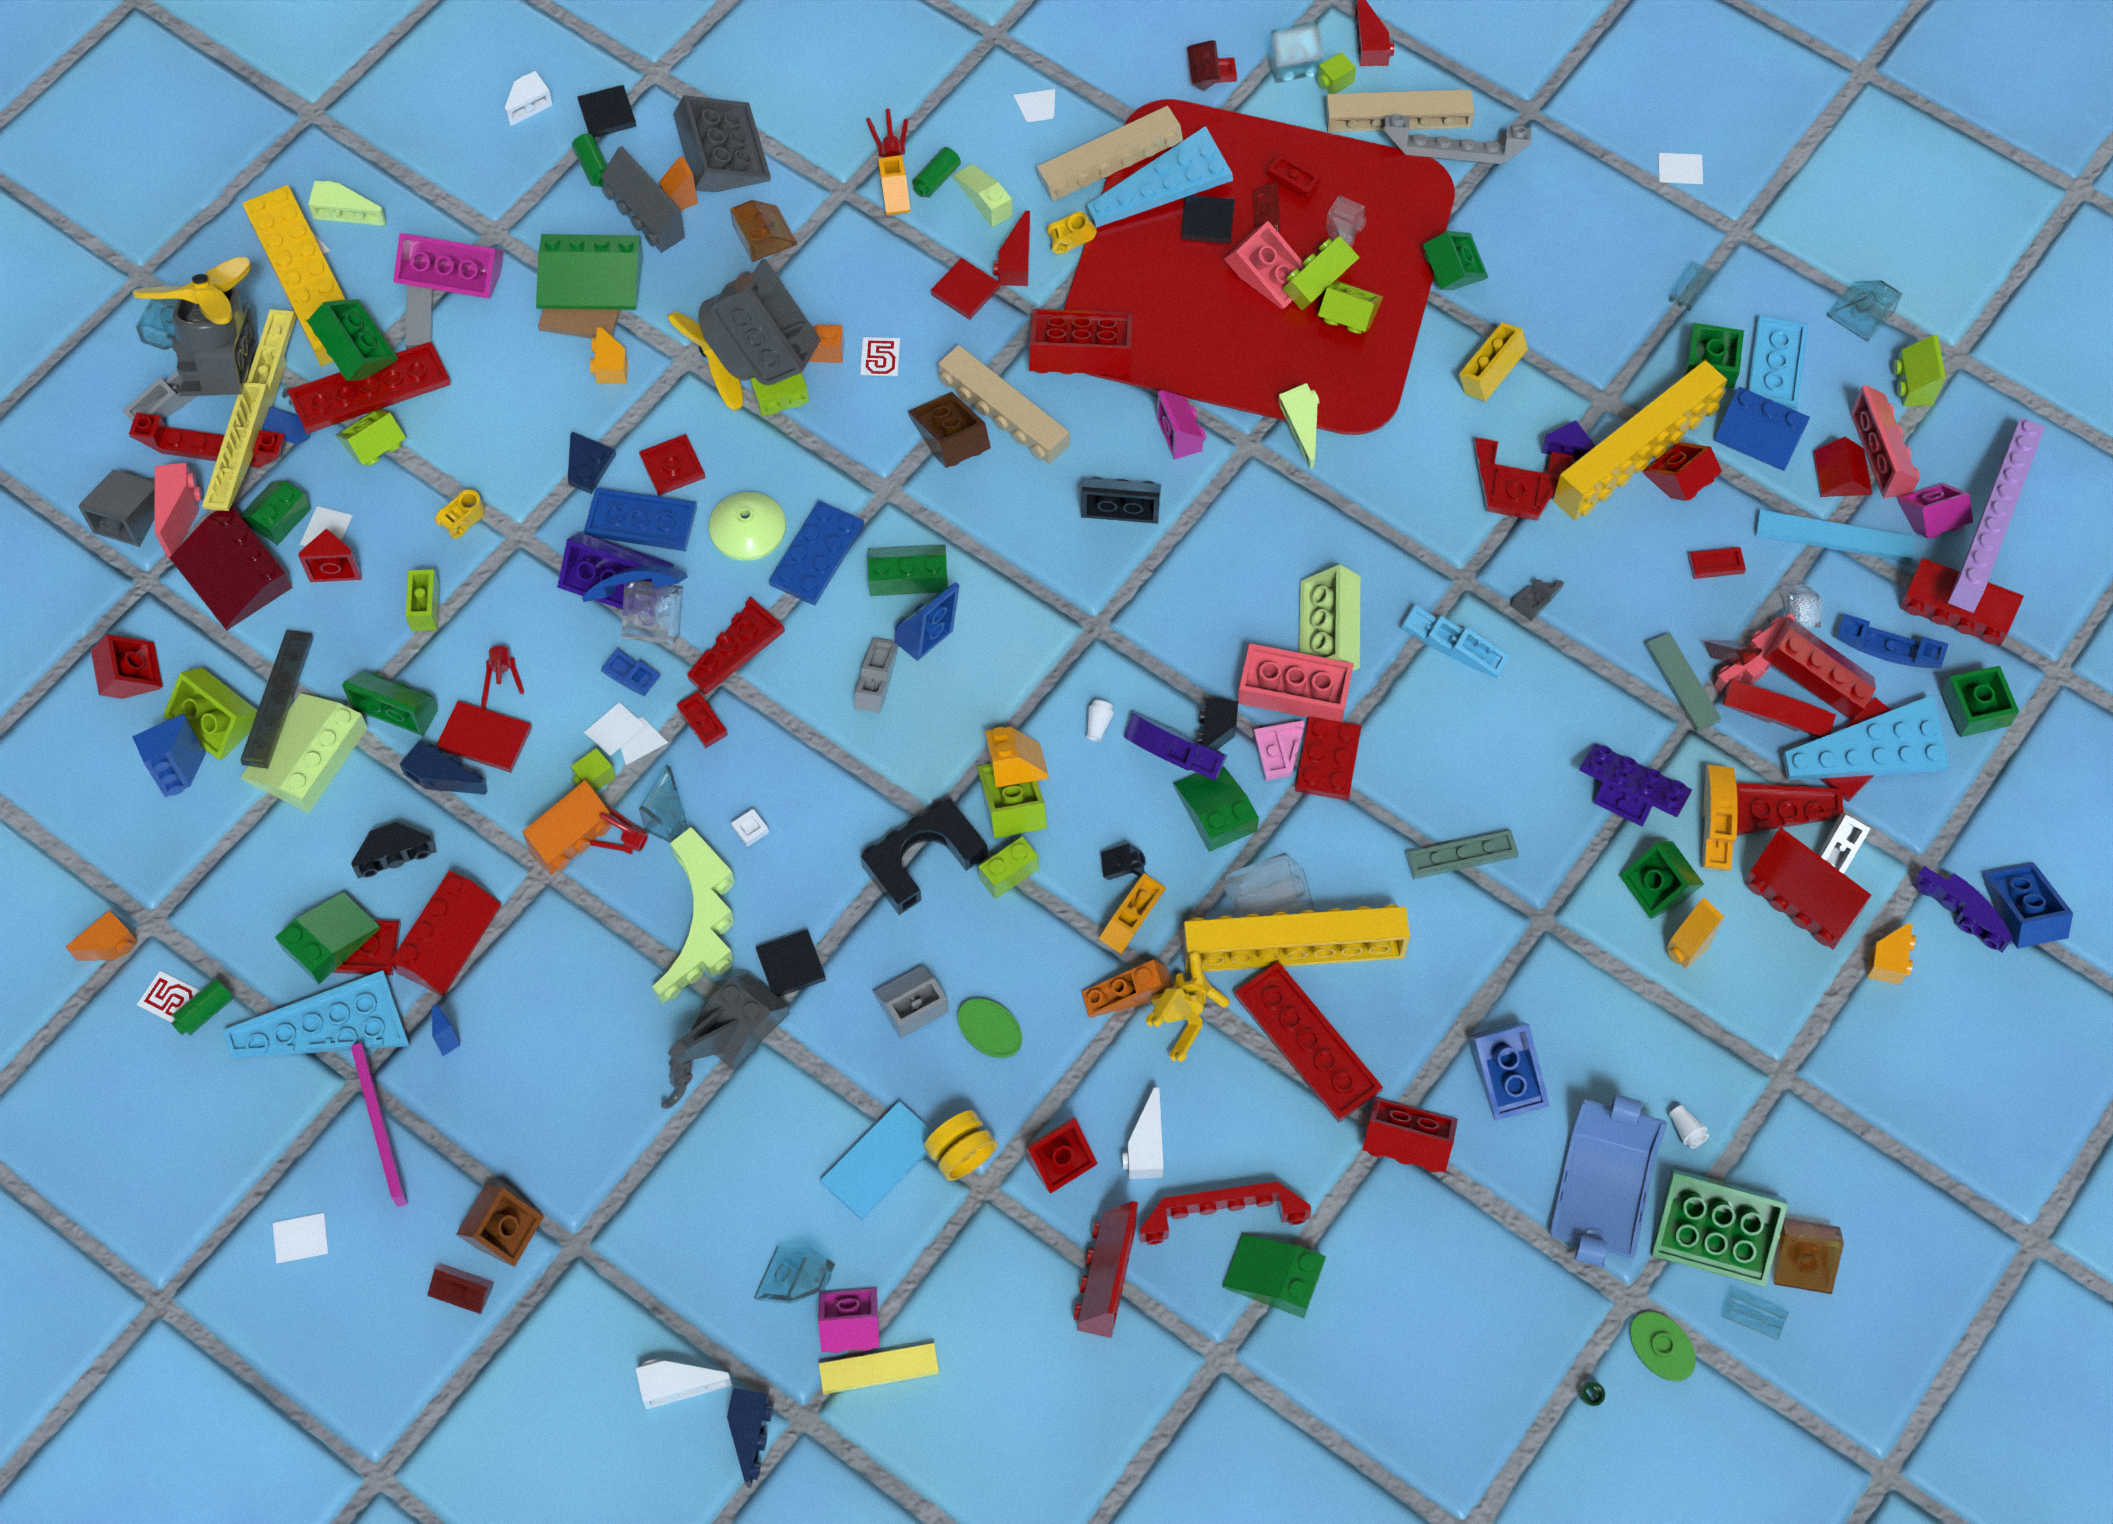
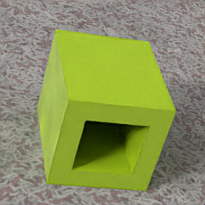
[1317,52,1356,94]
[570,748,616,793]

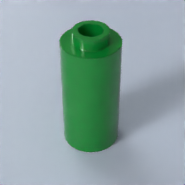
[572,134,608,187]
[912,147,961,198]
[171,978,234,1036]

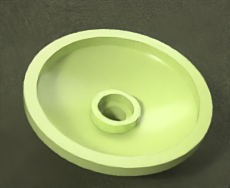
[709,491,786,561]

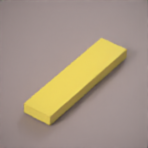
[819,1343,939,1394]

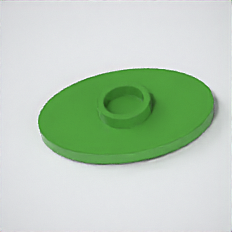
[958,999,1022,1058]
[1630,1312,1696,1382]

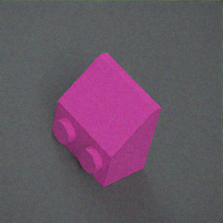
[1157,390,1206,460]
[1897,483,1973,538]
[818,1288,880,1353]

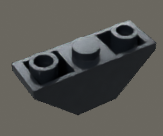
[351,822,437,879]

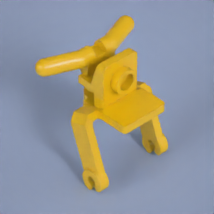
[1145,951,1230,1062]

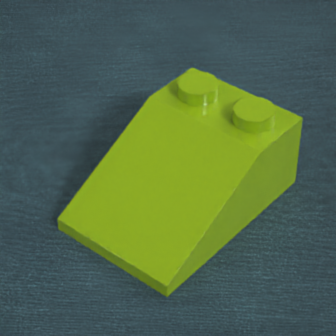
[977,764,1047,839]

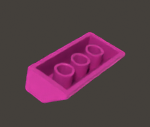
[393,233,504,299]

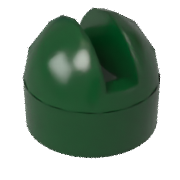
[1579,1382,1605,1406]

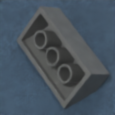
[601,146,685,253]

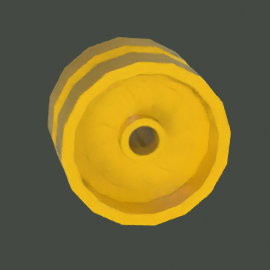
[924,1110,998,1181]

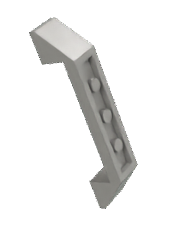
[1384,114,1531,164]

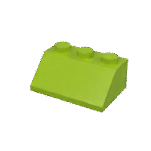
[163,667,258,760]

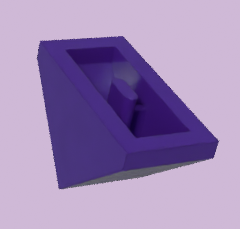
[1541,420,1596,461]

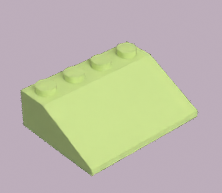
[241,693,368,813]

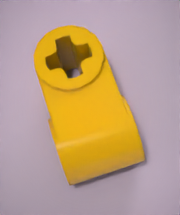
[1046,212,1097,254]
[434,489,485,539]

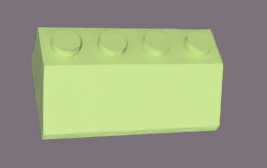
[1299,564,1361,671]

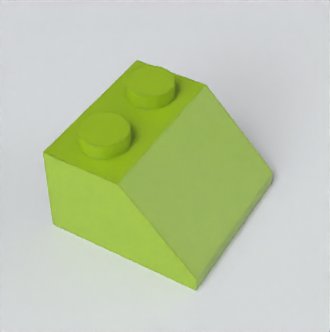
[1318,281,1383,334]
[1893,335,1946,406]
[335,409,406,466]

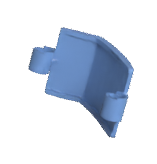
[1550,1095,1667,1268]

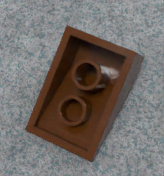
[908,392,991,468]

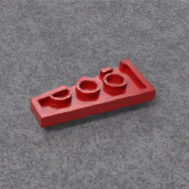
[687,597,785,695]
[1736,783,1844,836]

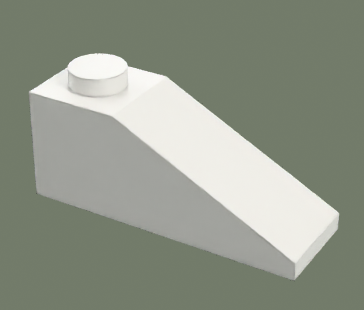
[1819,813,1870,874]
[1122,1088,1164,1179]
[635,1359,732,1409]

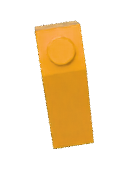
[1099,873,1166,954]
[1666,897,1724,969]

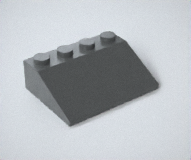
[673,95,771,192]

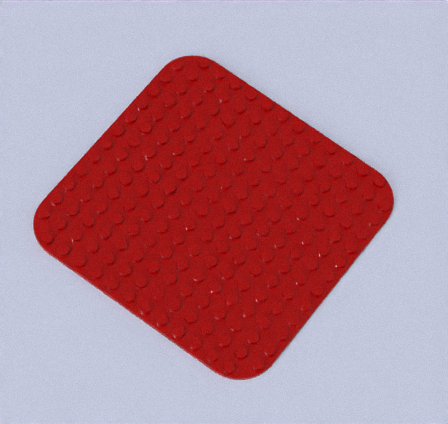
[1064,99,1455,435]

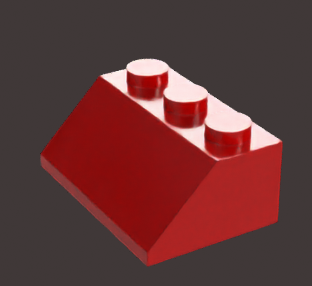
[1362,1097,1458,1173]

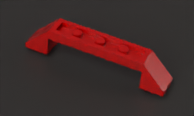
[129,413,285,468]
[1139,1182,1312,1245]

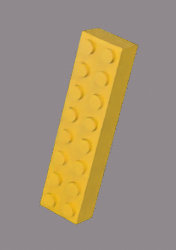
[242,185,345,367]
[1553,360,1727,521]
[1182,904,1410,973]

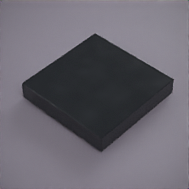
[577,85,637,138]
[1182,195,1235,244]
[755,929,826,997]

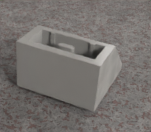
[873,966,949,1038]

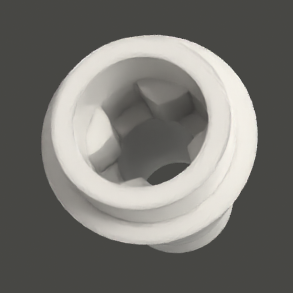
[1086,700,1114,742]
[1669,1105,1709,1149]

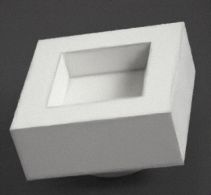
[731,809,769,847]

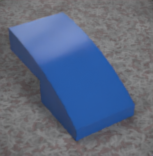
[601,648,661,696]

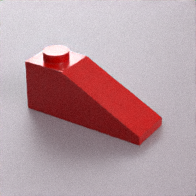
[1355,0,1394,66]
[993,211,1030,286]

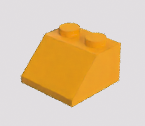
[985,726,1049,787]

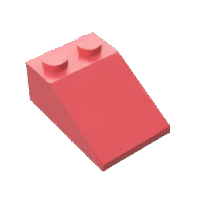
[1224,221,1305,309]
[155,463,203,559]

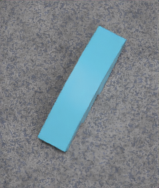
[1400,604,1509,678]

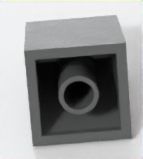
[78,470,155,547]

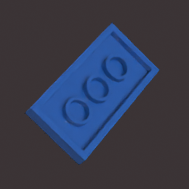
[584,487,697,551]
[769,500,864,606]

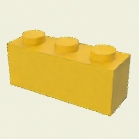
[1459,322,1528,402]

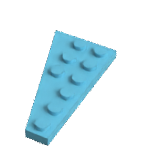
[1087,126,1233,228]
[1783,694,1949,781]
[222,970,410,1058]

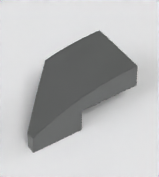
[1511,579,1564,621]

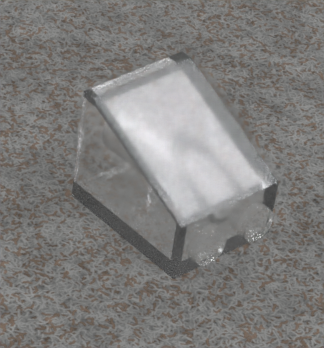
[1225,852,1315,918]

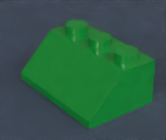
[307,299,398,381]
[868,544,948,596]
[342,672,438,736]

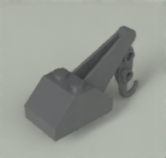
[661,974,790,1109]

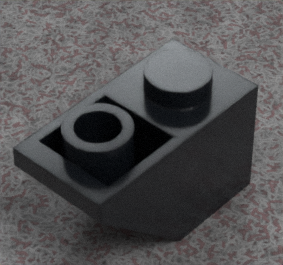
[1197,698,1238,750]

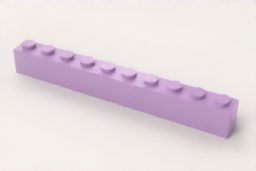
[1948,418,2045,613]

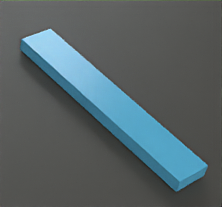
[1756,510,1915,563]

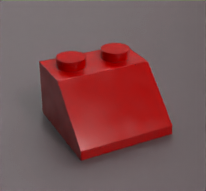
[1643,442,1722,501]
[91,634,162,699]

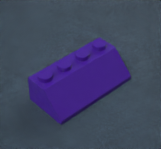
[557,532,674,620]

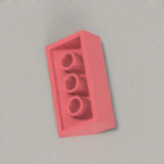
[1850,385,1920,499]
[1238,643,1354,722]

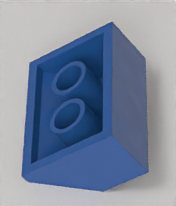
[1714,386,1810,471]
[132,714,206,797]

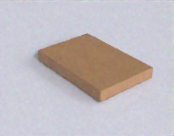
[538,309,621,339]

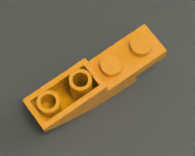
[1702,764,1737,872]

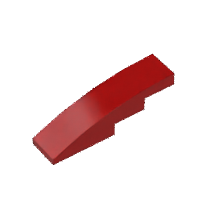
[1722,680,1836,738]

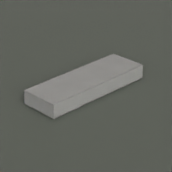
[405,285,434,350]

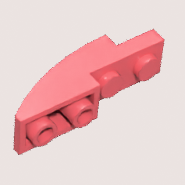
[1714,613,1794,695]

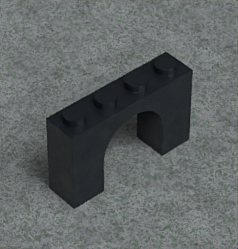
[860,798,988,915]

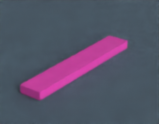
[351,1043,408,1207]

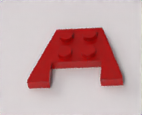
[1474,437,1574,521]

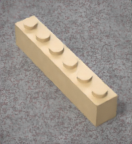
[1326,89,1474,132]
[1037,106,1183,202]
[938,345,1070,464]

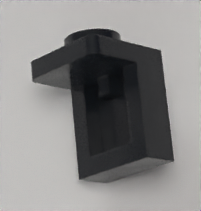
[1101,843,1146,880]

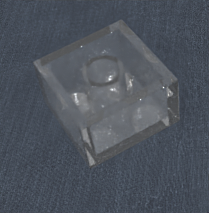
[621,581,683,645]

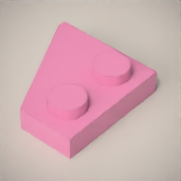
[1253,720,1305,781]

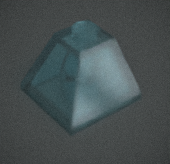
[1826,280,1903,342]
[639,765,688,843]
[754,1246,835,1303]

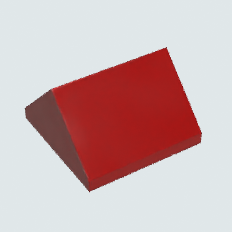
[1813,436,1872,497]
[298,528,362,582]
[1026,1117,1098,1194]

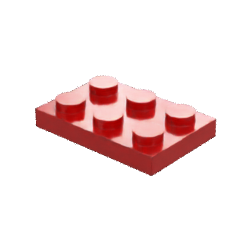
[1295,716,1362,801]

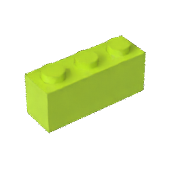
[1282,235,1360,310]

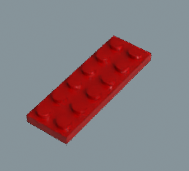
[287,342,451,434]
[1234,961,1383,1123]

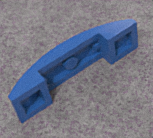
[582,565,688,602]
[1837,614,1949,668]

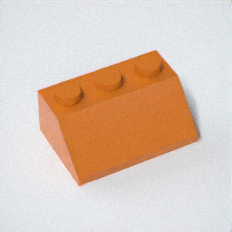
[522,780,612,875]

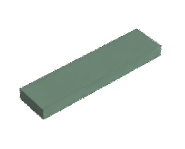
[1646,633,1721,732]
[1406,830,1519,880]

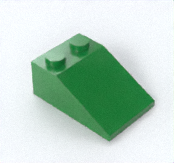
[1173,766,1259,852]
[275,892,381,984]
[1222,1234,1326,1319]

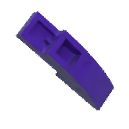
[1124,712,1227,780]
[1912,866,2013,953]

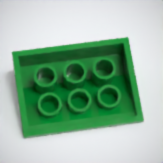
[536,234,643,310]
[1652,1168,1788,1287]

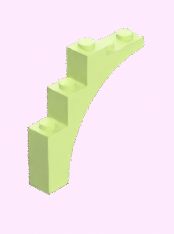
[652,827,735,1004]

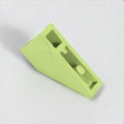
[952,164,1012,227]
[308,181,386,226]
[1278,383,1320,469]

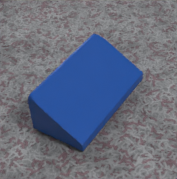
[262,407,311,444]
[432,1004,460,1056]

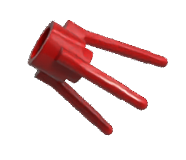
[866,108,908,158]
[481,646,524,709]
[590,806,649,855]

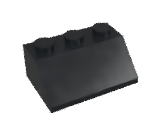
[1081,477,1161,524]

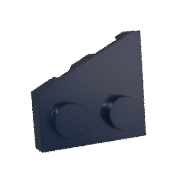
[568,432,616,494]

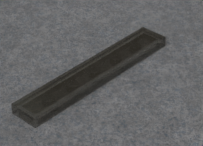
[240,630,313,769]

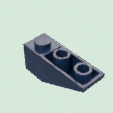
[399,740,487,795]
[727,1388,774,1488]

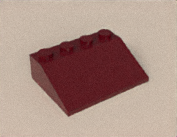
[170,505,292,631]

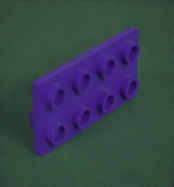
[1579,743,1692,827]

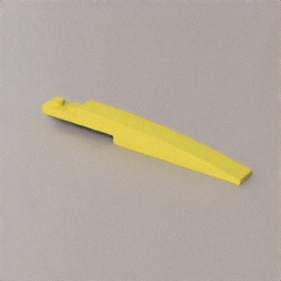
[202,309,296,511]

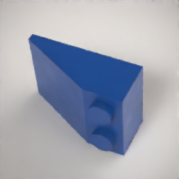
[894,582,960,661]
[1983,862,2073,949]
[1468,1021,1550,1120]

